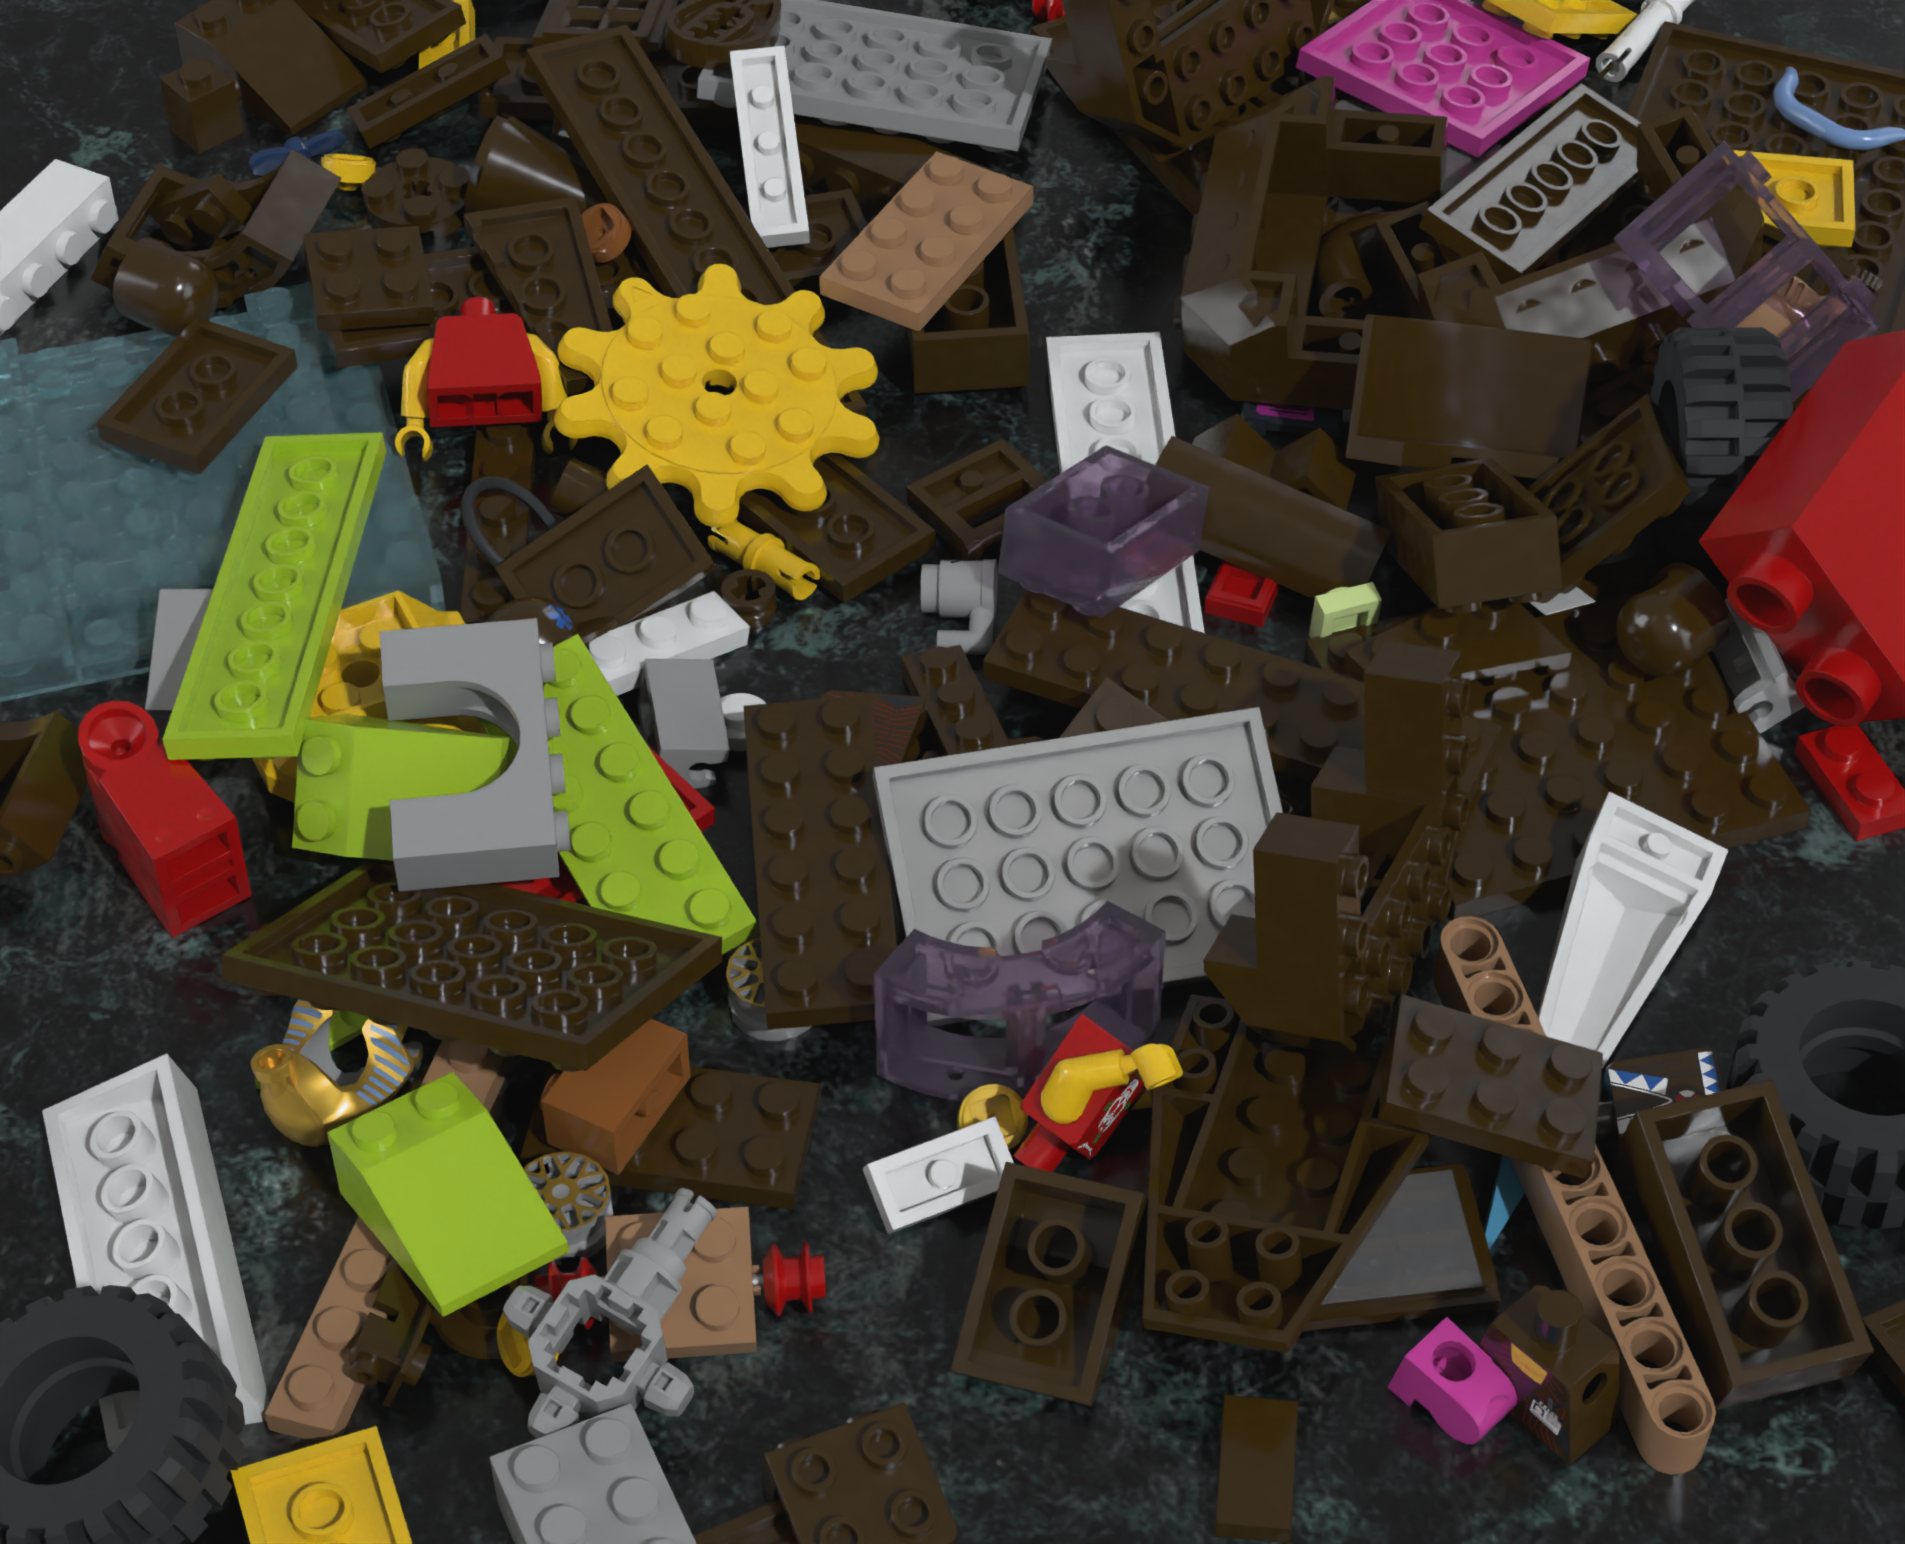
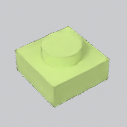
[1309,582,1382,638]

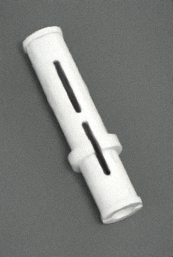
[1596,0,1695,82]

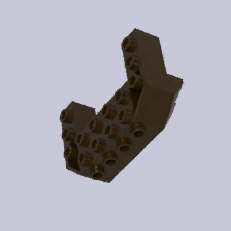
[1045,0,1335,148]
[1173,76,1448,410]
[1374,105,1764,383]
[1203,640,1471,1059]

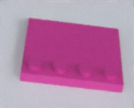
[1296,0,1591,158]

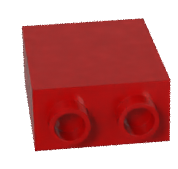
[1699,330,1905,727]

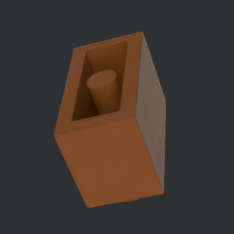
[540,1019,691,1175]

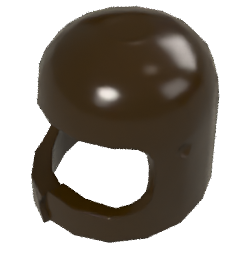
[113,236,219,337]
[1616,562,1731,677]

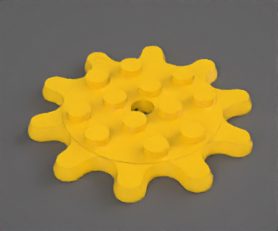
[554,264,879,528]

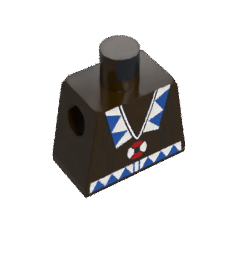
[1595,1047,1724,1185]

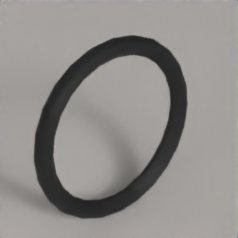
[462,477,558,567]

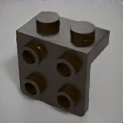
[761,1402,957,1544]

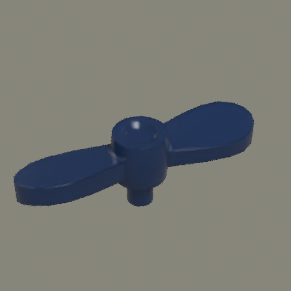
[248,130,347,176]

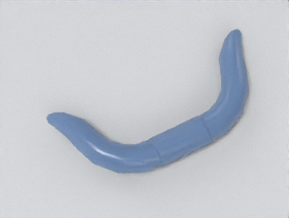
[1773,66,1905,150]

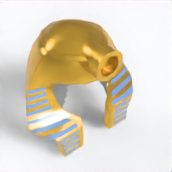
[251,999,423,1147]

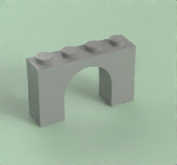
[380,618,571,891]

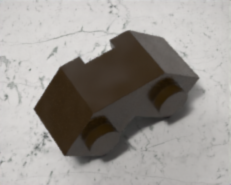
[1193,413,1359,511]

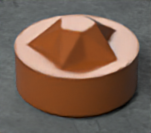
[581,203,632,263]

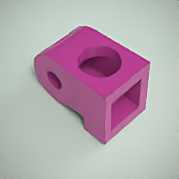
[1388,1317,1517,1444]

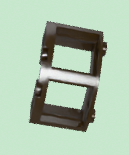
[90,150,341,308]
[0,711,88,877]

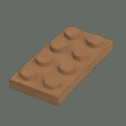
[820,151,1034,332]

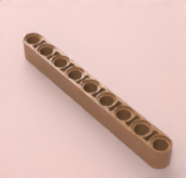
[1433,916,1716,1475]

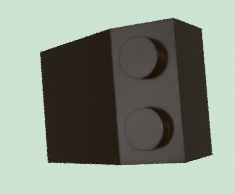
[175,0,369,136]
[951,1162,1148,1407]

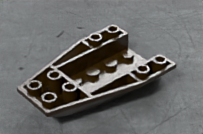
[1143,994,1432,1353]

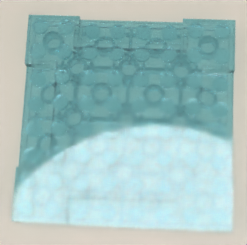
[0,283,446,702]

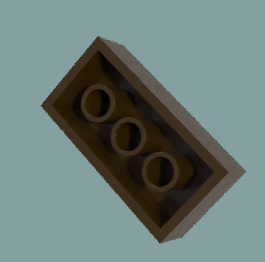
[907,227,1029,393]
[1375,458,1562,613]
[1619,1079,1874,1410]

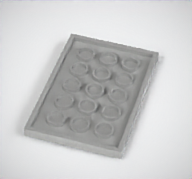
[697,0,1052,152]
[872,707,1283,1029]

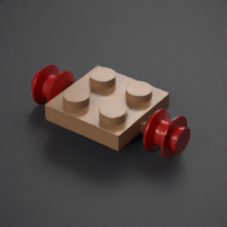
[535,1207,826,1363]

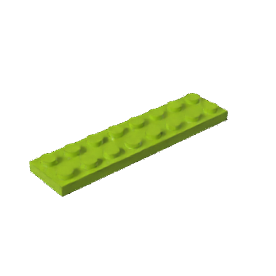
[163,432,387,761]

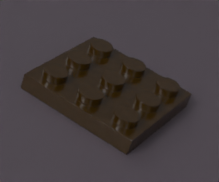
[1526,394,1691,603]

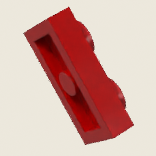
[1795,725,1905,842]

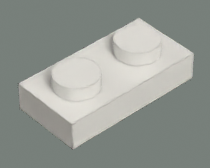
[863,1117,1014,1234]

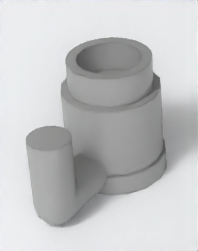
[921,559,997,655]

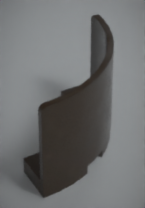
[1346,314,1594,479]

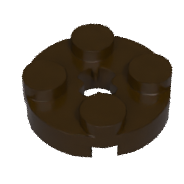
[361,148,471,239]

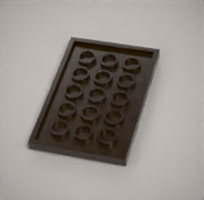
[222,859,722,1072]

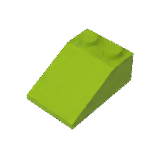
[292,713,509,861]
[327,1072,569,1317]

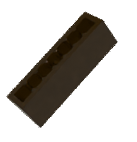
[1133,436,1393,600]

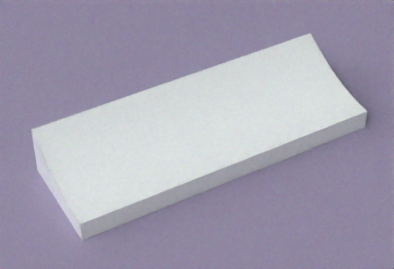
[42,1054,270,1453]

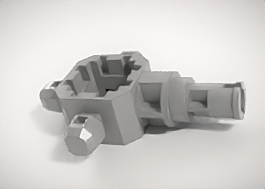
[503,1188,718,1439]

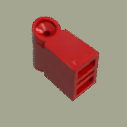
[78,700,252,938]

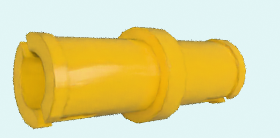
[708,519,820,600]

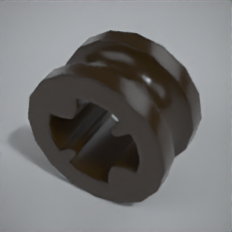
[721,569,777,629]

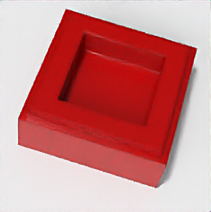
[1204,560,1280,628]

